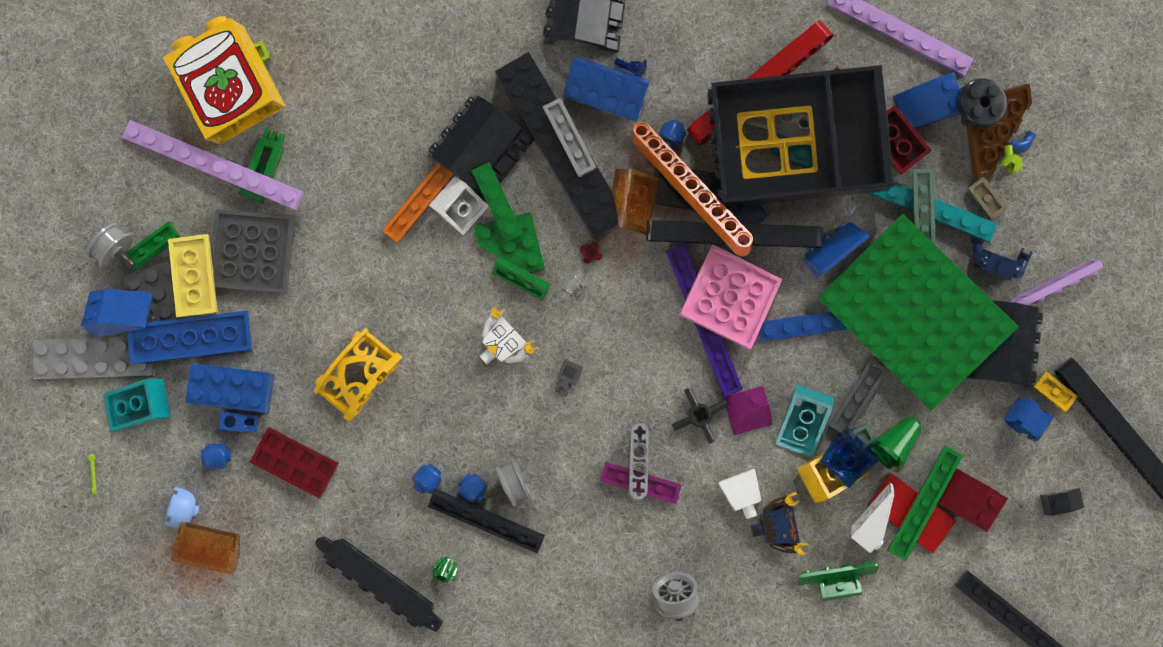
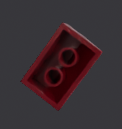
[887,105,932,175]

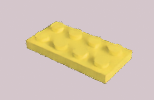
[168,234,218,318]

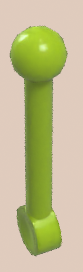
[88,454,97,495]

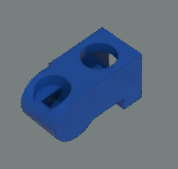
[219,411,259,432]

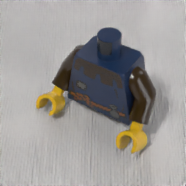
[750,492,809,555]

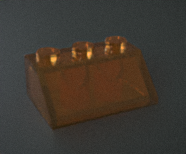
[171,521,240,574]

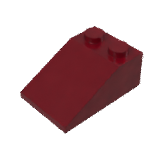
[937,468,1008,532]

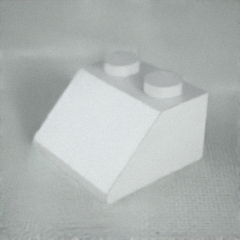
[429,176,489,236]

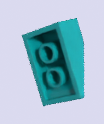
[103,379,171,432]
[775,384,834,458]

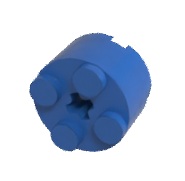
[1003,397,1054,442]

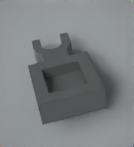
[555,358,583,396]

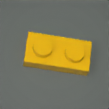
[1032,372,1078,412]

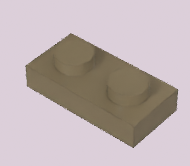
[966,177,1007,220]

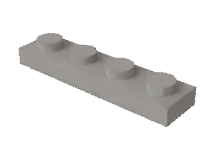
[543,98,596,177]

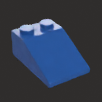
[894,72,960,129]
[81,289,153,337]

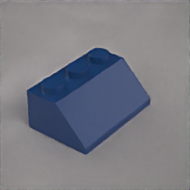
[803,222,870,279]

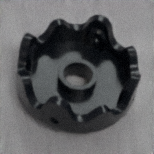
[955,78,1007,130]

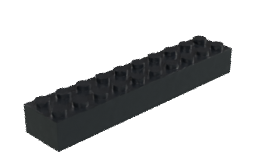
[495,52,628,241]

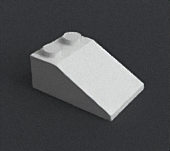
[851,483,894,553]

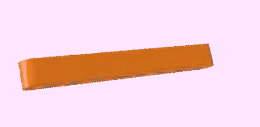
[632,122,753,256]

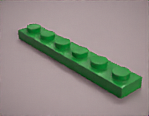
[887,446,963,561]

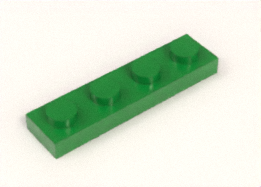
[471,162,524,242]

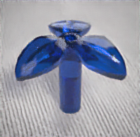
[614,58,647,77]

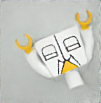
[480,304,539,365]

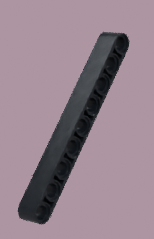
[646,220,823,248]
[1055,358,1163,500]

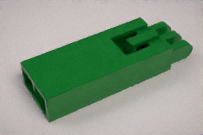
[238,128,285,204]

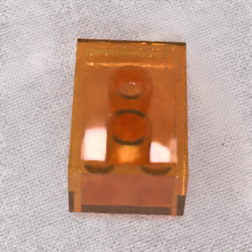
[612,169,659,235]

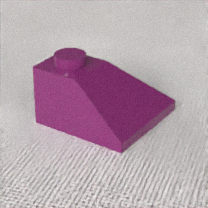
[723,386,772,436]

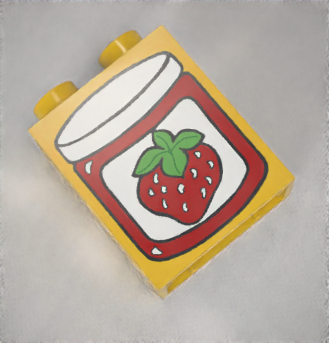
[163,16,286,145]

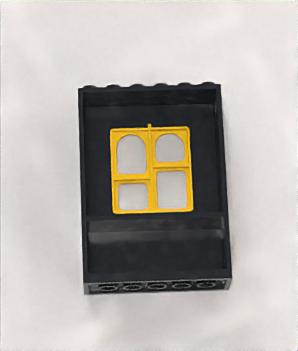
[707,65,894,207]

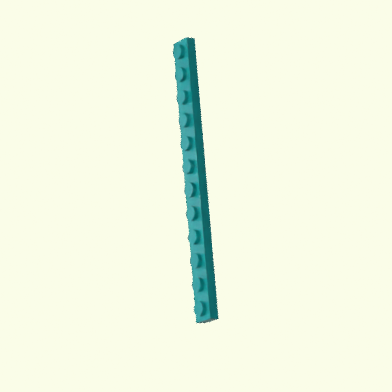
[770,136,998,243]

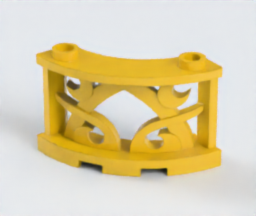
[313,328,403,422]

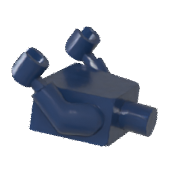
[971,237,1033,281]

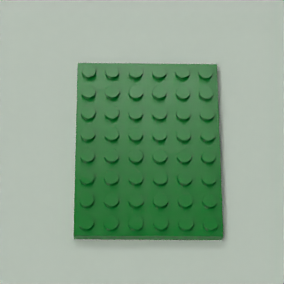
[817,214,1019,411]

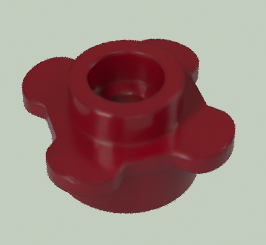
[580,242,602,264]

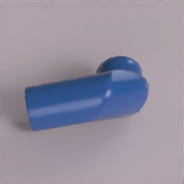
[1009,131,1036,153]

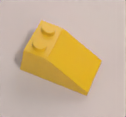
[796,439,870,504]

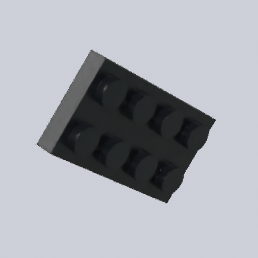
[650,167,729,210]

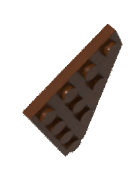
[966,84,1032,178]

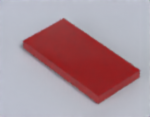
[867,473,956,553]

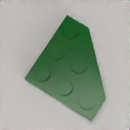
[474,212,545,273]

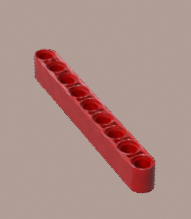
[687,20,833,145]

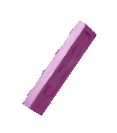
[600,462,682,504]

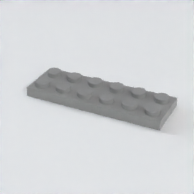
[33,337,153,380]

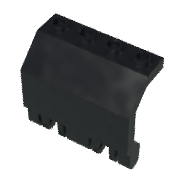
[543,0,626,52]
[427,95,534,201]
[965,301,1043,388]

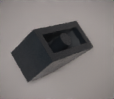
[1040,488,1084,516]

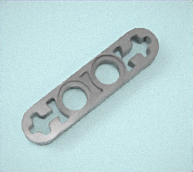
[629,423,649,501]

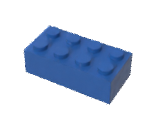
[562,56,650,121]
[185,363,275,413]

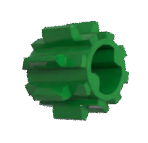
[432,557,458,583]

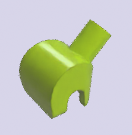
[1000,145,1023,175]

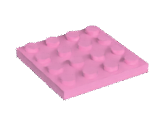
[679,244,782,350]

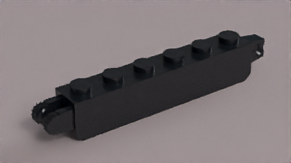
[315,536,444,632]

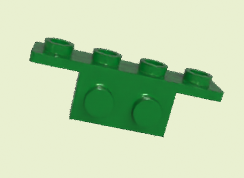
[798,561,879,601]

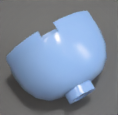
[164,487,199,528]

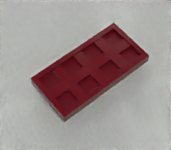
[250,427,339,499]

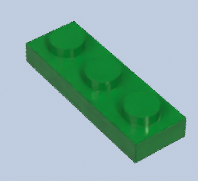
[125,221,181,273]
[491,257,551,301]

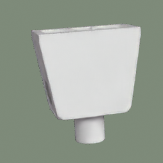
[717,469,761,519]

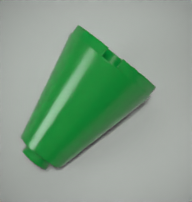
[868,417,922,472]

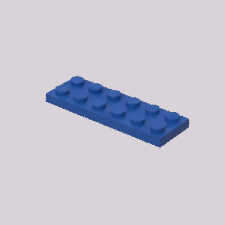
[127,311,253,365]

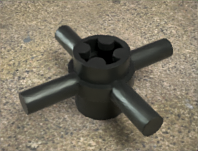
[671,387,729,444]

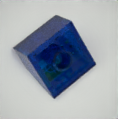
[820,427,878,488]

